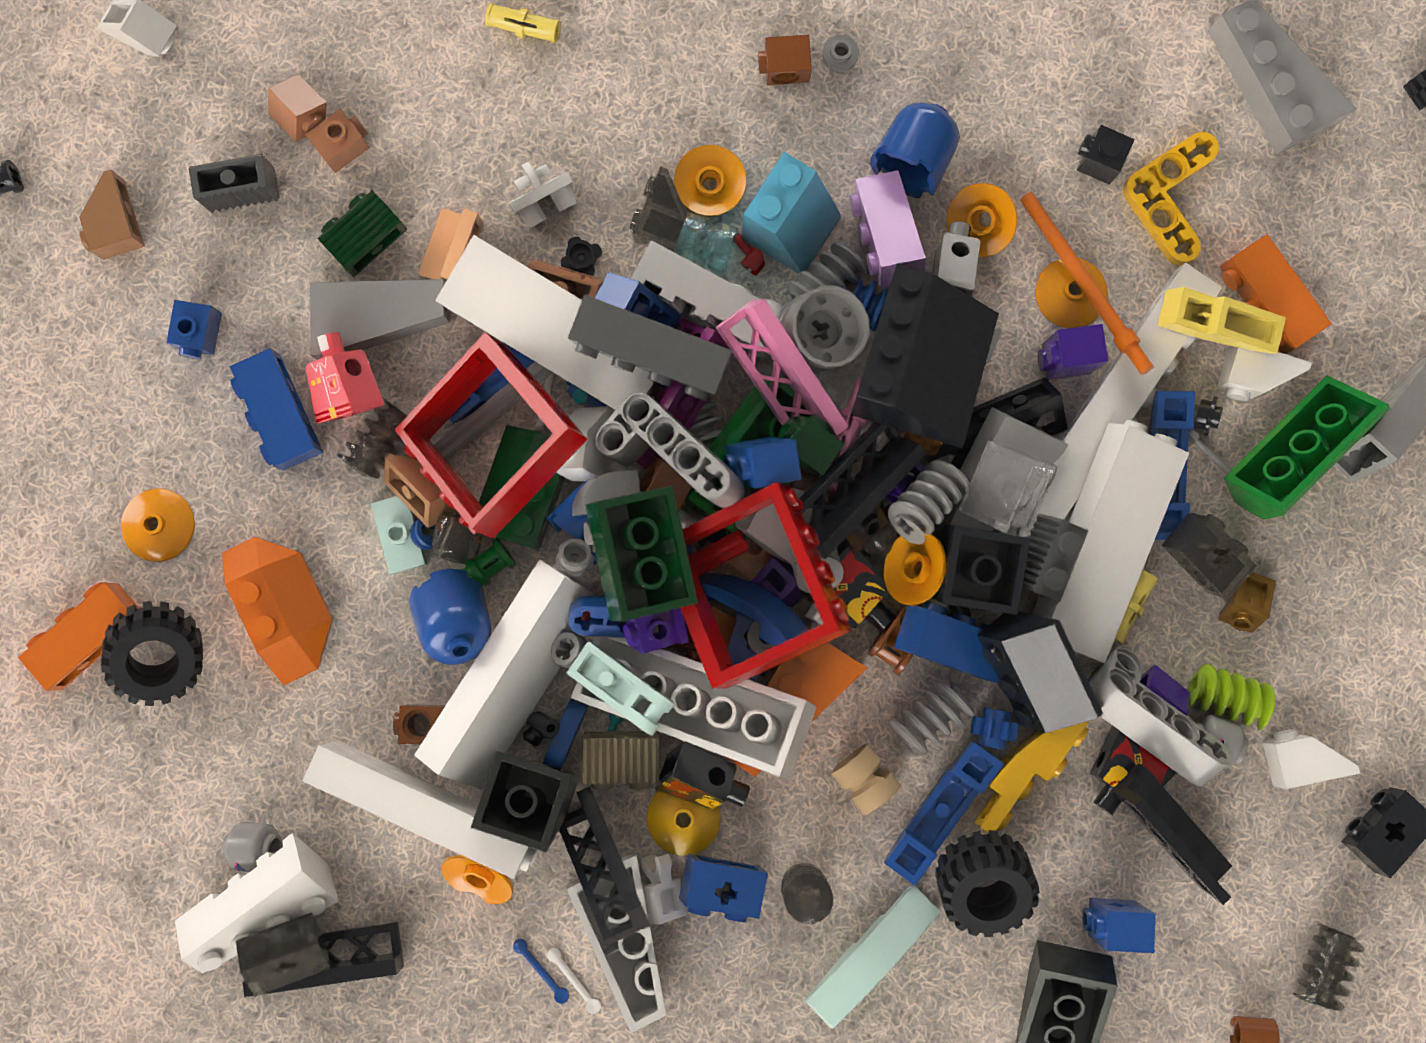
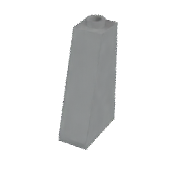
[310,279,453,360]
[1334,356,1426,483]
[934,407,1068,542]

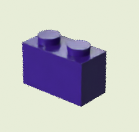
[1037,324,1109,380]

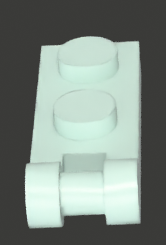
[567,641,675,736]

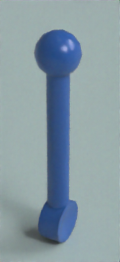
[513,939,569,1004]

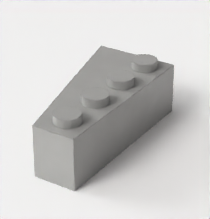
[1208,0,1357,155]

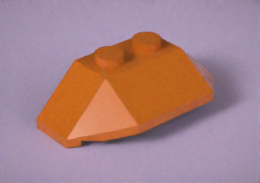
[222,537,333,685]

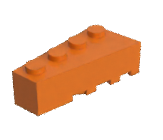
[723,642,867,777]

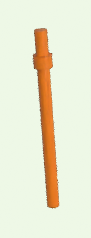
[1020,192,1154,375]

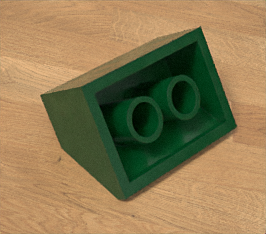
[479,425,565,552]
[585,486,698,622]

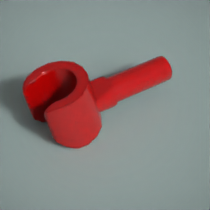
[727,228,765,276]

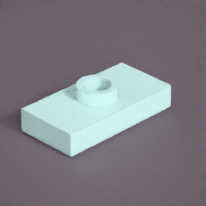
[370,496,427,575]

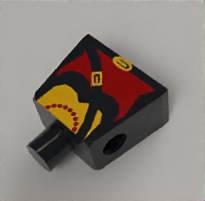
[803,546,895,632]
[1090,725,1177,816]
[655,741,750,809]

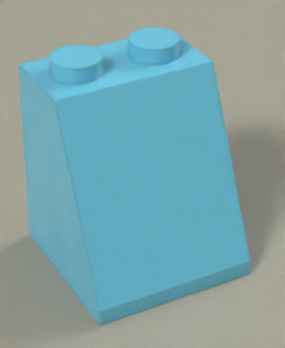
[742,152,841,274]

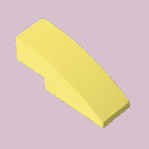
[1158,287,1286,354]

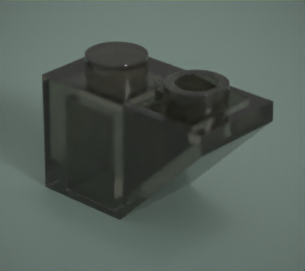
[630,166,688,253]

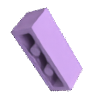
[850,170,926,289]

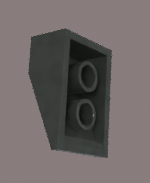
[1015,940,1118,1043]

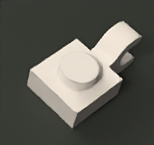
[641,854,686,925]

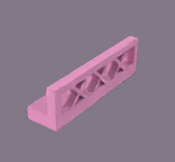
[716,299,849,436]

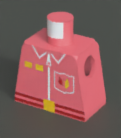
[306,332,384,424]

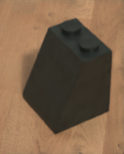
[471,751,579,852]

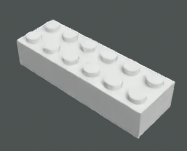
[571,636,817,781]

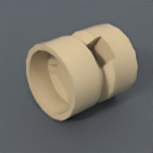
[830,743,902,816]

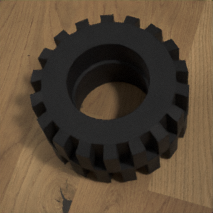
[101,601,203,706]
[935,830,1040,937]

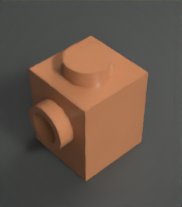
[268,74,326,142]
[305,108,370,173]

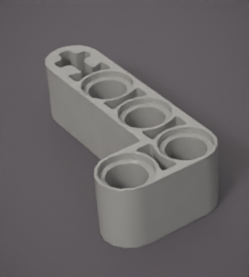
[595,392,745,508]
[1089,647,1232,786]

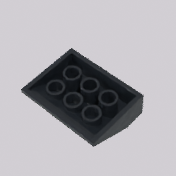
[851,263,999,448]

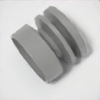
[776,286,869,373]

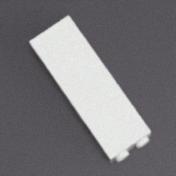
[435,235,656,417]
[1032,420,1189,663]
[415,560,600,789]
[302,740,539,879]

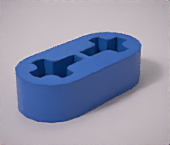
[568,596,627,638]
[543,698,588,771]

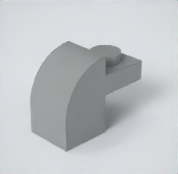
[572,469,640,553]

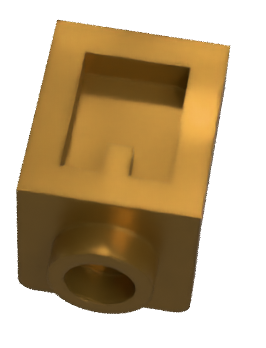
[1218,567,1276,633]

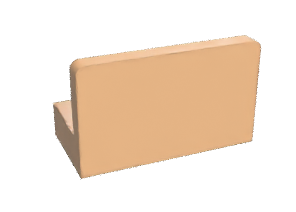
[419,208,483,282]

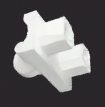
[509,161,576,228]

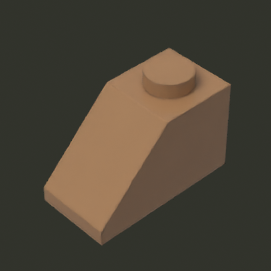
[79,169,145,260]
[384,454,467,528]

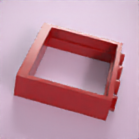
[395,331,588,538]
[680,482,851,689]

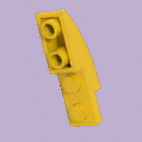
[974,721,1089,832]

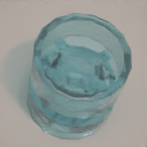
[676,212,738,274]

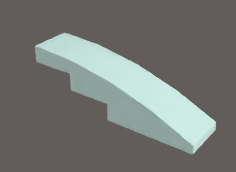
[804,885,940,1028]

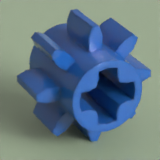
[970,707,1019,750]

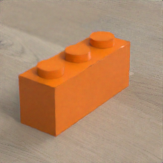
[1220,234,1332,354]
[18,582,140,691]

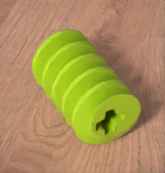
[1187,664,1275,730]

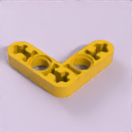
[1123,132,1219,266]

